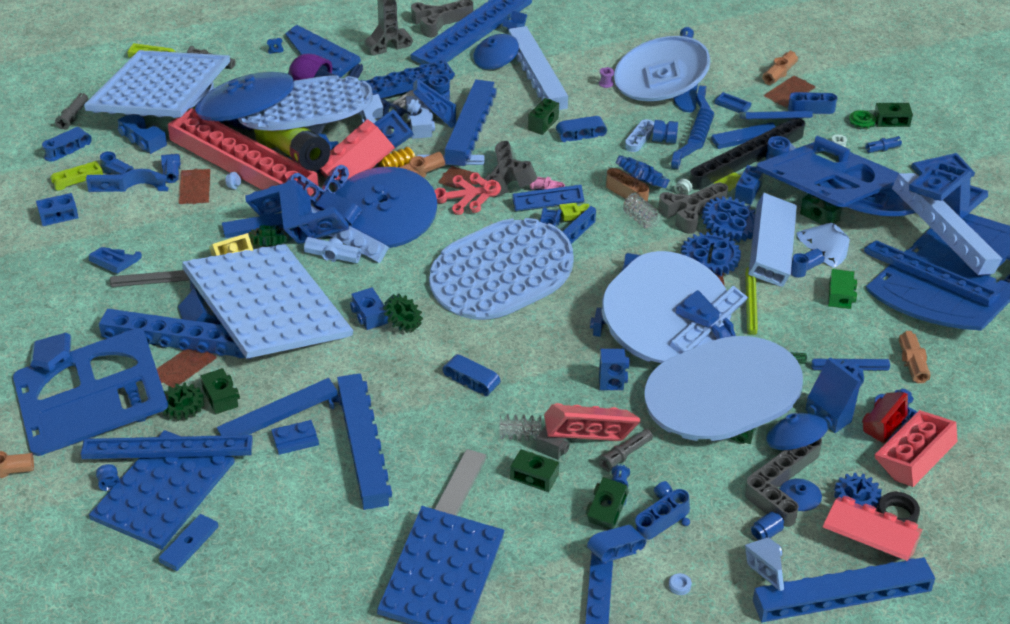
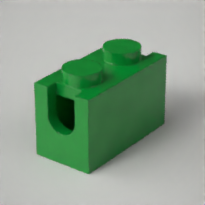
[828,269,857,309]

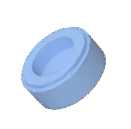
[669,573,692,595]

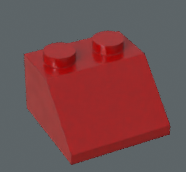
[862,392,908,444]

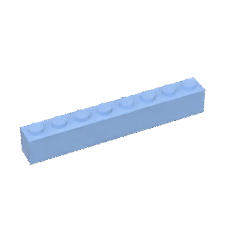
[509,26,568,110]
[892,173,1002,275]

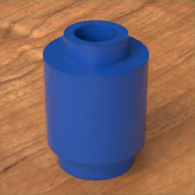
[751,512,784,540]

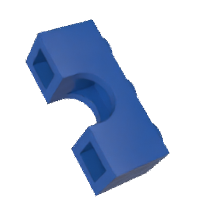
[118,114,167,154]

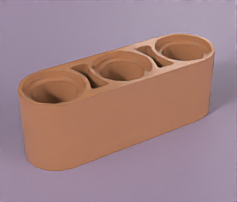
[606,168,649,206]

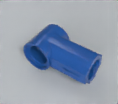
[100,151,134,175]
[161,154,181,183]
[791,248,825,278]

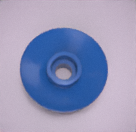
[780,478,822,511]

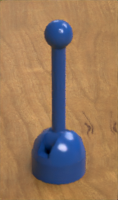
[654,481,690,526]

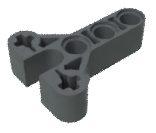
[365,0,413,55]
[411,0,473,38]
[485,141,537,197]
[658,183,728,234]

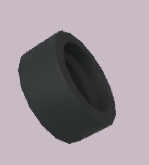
[877,491,920,523]

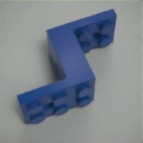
[909,161,988,219]
[245,180,349,244]

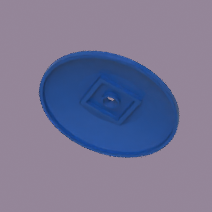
[195,72,294,121]
[335,167,437,248]
[818,167,916,216]

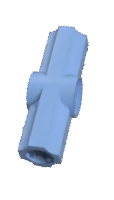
[304,237,361,263]

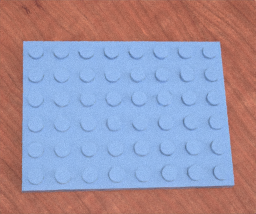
[84,50,230,118]
[182,244,353,359]

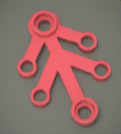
[434,172,501,215]

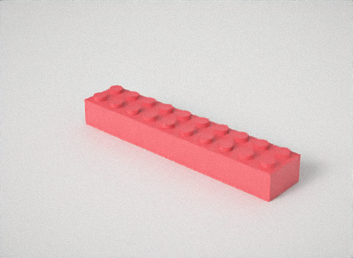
[168,108,318,196]

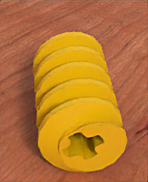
[378,147,415,167]

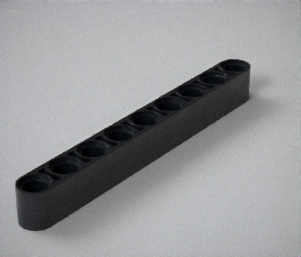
[689,118,805,190]

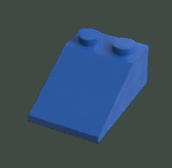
[805,357,861,433]

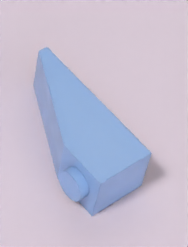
[745,537,784,591]

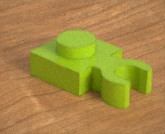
[559,203,589,221]

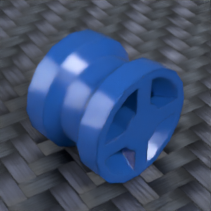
[96,464,120,491]

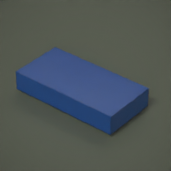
[714,92,752,113]

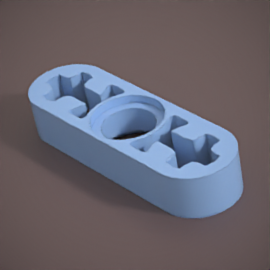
[625,119,654,152]

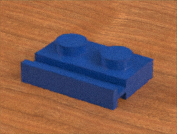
[271,420,319,455]

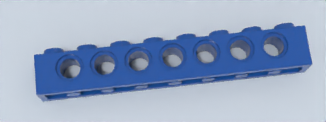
[99,308,251,359]

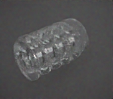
[623,193,661,230]
[499,414,541,441]

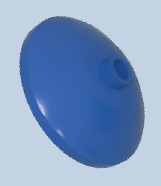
[473,34,519,70]
[766,413,828,450]

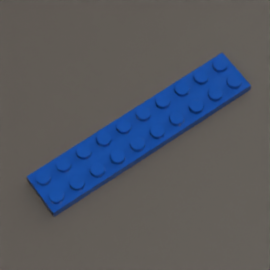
[411,0,532,64]

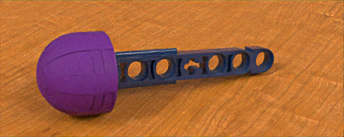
[288,54,415,126]

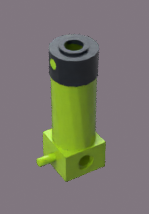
[254,127,330,171]

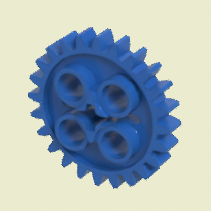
[615,155,670,188]
[701,196,756,242]
[681,232,741,277]

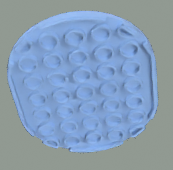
[237,75,373,130]
[429,218,574,320]
[601,251,731,364]
[645,336,803,441]

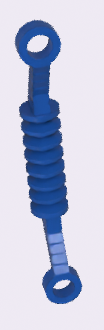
[671,85,714,169]

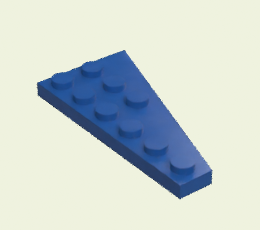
[285,25,361,77]

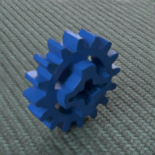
[834,473,882,509]

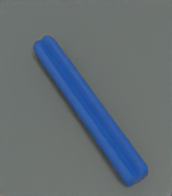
[811,358,890,371]

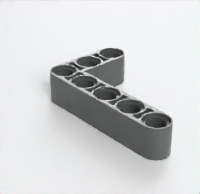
[745,438,822,527]

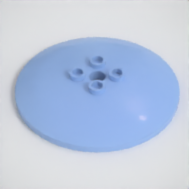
[614,36,710,101]

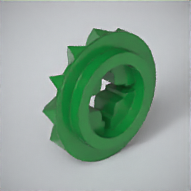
[849,110,876,129]

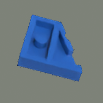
[89,247,142,274]
[676,290,720,328]

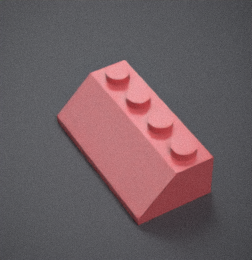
[319,119,395,186]
[544,403,640,441]
[875,410,958,487]
[823,496,923,561]

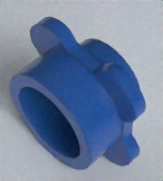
[267,38,284,54]

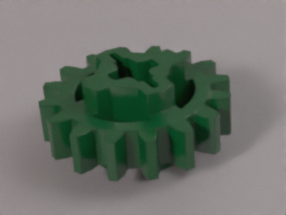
[249,225,289,247]
[383,293,423,333]
[163,382,204,421]

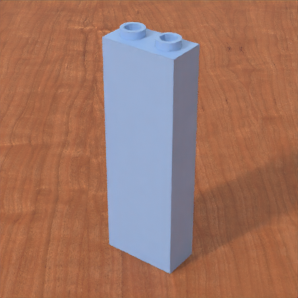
[748,193,797,286]

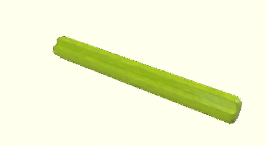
[745,267,758,335]

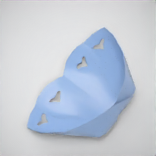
[797,223,850,267]

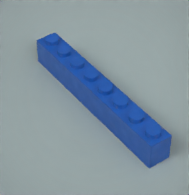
[445,79,497,166]
[337,373,392,510]
[752,557,935,623]

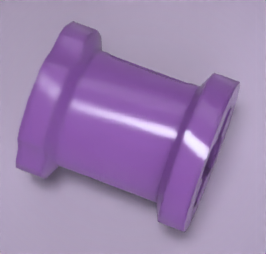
[599,67,614,88]

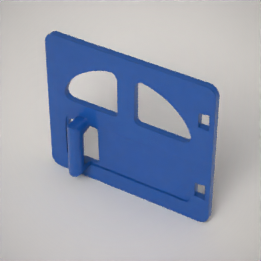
[756,135,901,207]
[13,328,168,456]

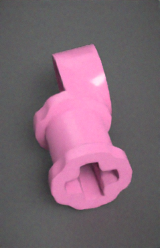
[530,176,565,190]

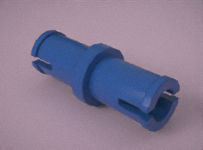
[865,136,902,153]

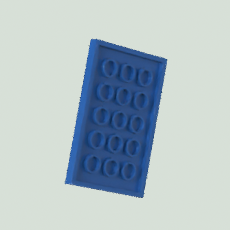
[89,430,235,550]
[377,506,505,624]

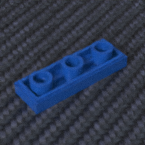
[159,513,219,571]

